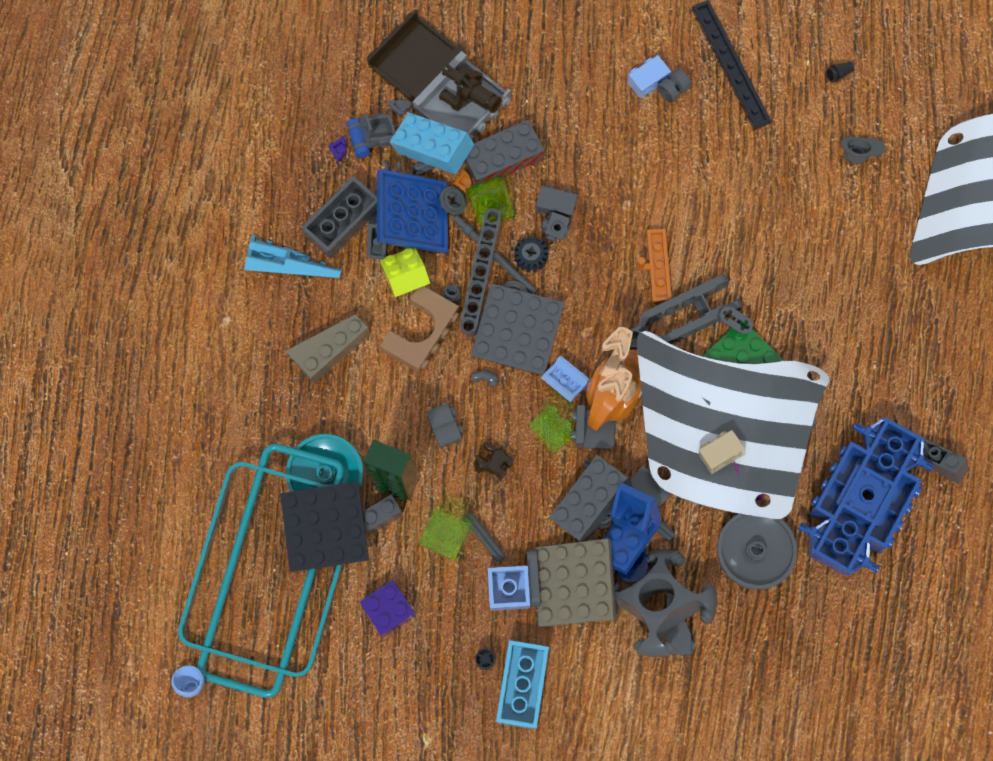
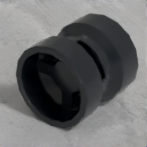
[475,648,495,670]

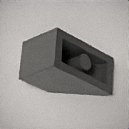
[367,215,388,260]

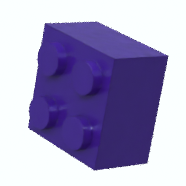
[360,580,416,638]

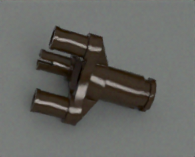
[439,64,502,113]

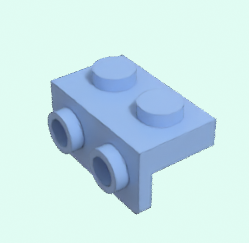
[541,356,589,402]

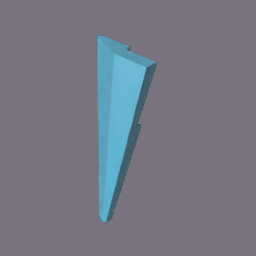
[244,234,341,278]

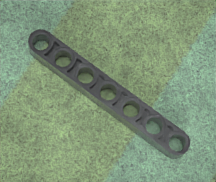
[460,208,502,337]

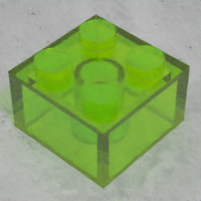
[419,506,474,561]

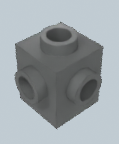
[541,212,570,242]

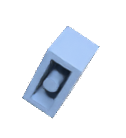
[627,55,671,99]

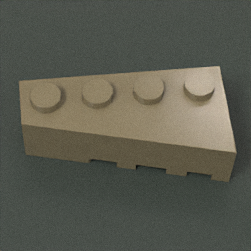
[286,314,370,384]

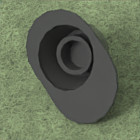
[841,137,886,164]

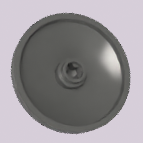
[717,514,797,590]

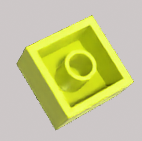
[380,248,430,297]

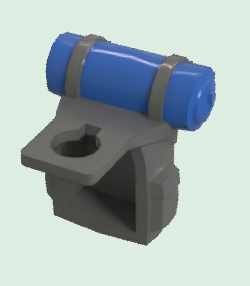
[346,113,395,158]

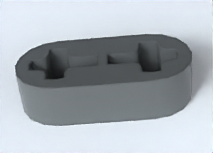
[718,306,753,334]

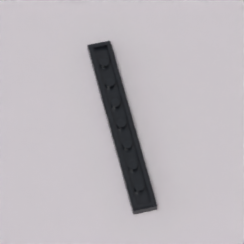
[692,0,771,131]

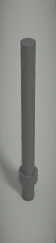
[453,215,538,295]

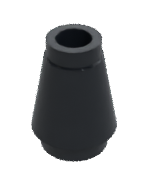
[826,61,855,82]

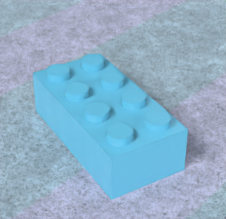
[390,112,474,175]
[496,640,549,730]

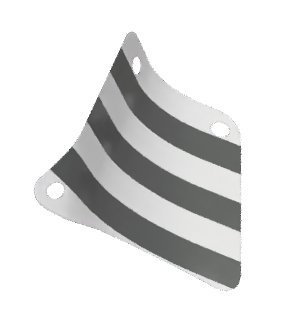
[910,114,993,265]
[637,331,830,519]

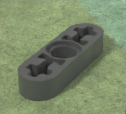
[527,549,540,607]

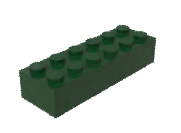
[363,439,419,501]

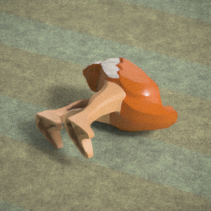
[586,327,642,431]

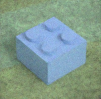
[488,566,530,611]

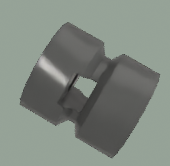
[657,69,692,103]

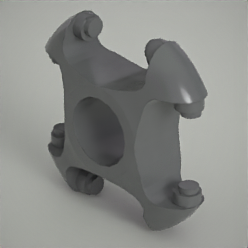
[611,549,717,657]

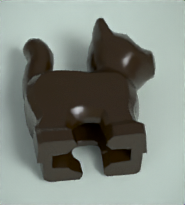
[474,442,515,481]

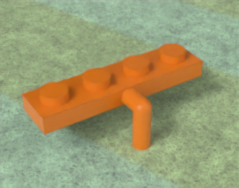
[636,229,672,303]

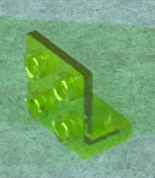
[528,402,572,454]

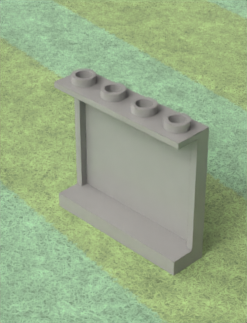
[413,51,511,141]

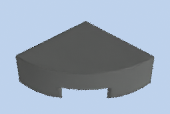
[387,100,413,118]

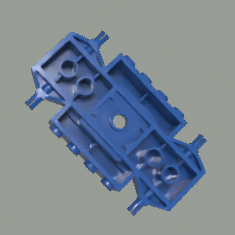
[798,417,934,576]

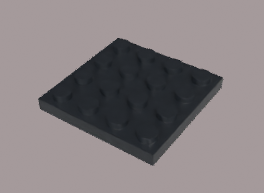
[280,482,370,573]

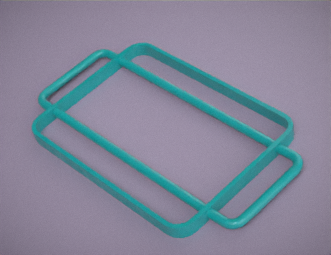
[178,443,345,698]

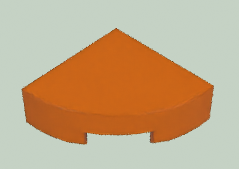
[453,170,472,196]

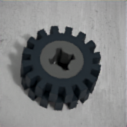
[514,236,548,273]

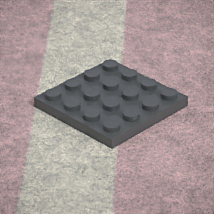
[471,283,564,376]

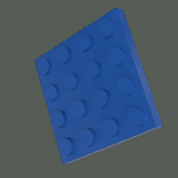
[377,169,448,254]

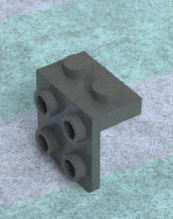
[572,405,615,450]

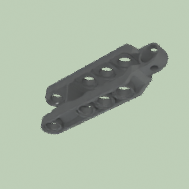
[629,274,743,350]

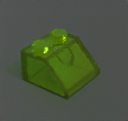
[465,176,515,229]

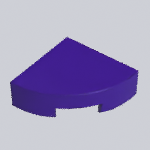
[328,137,347,162]

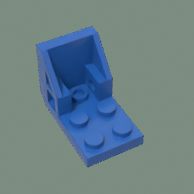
[603,482,661,575]

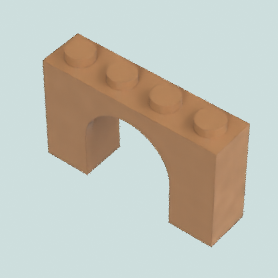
[380,286,460,374]

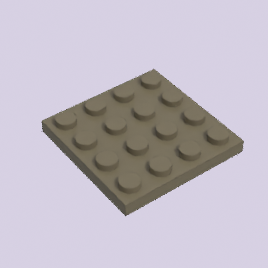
[534,539,616,627]

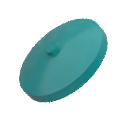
[286,434,364,492]

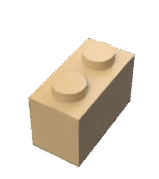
[699,430,745,475]

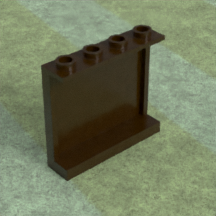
[367,9,465,103]

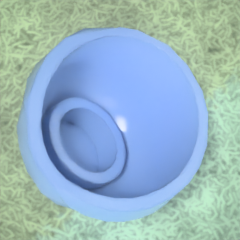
[171,665,204,698]

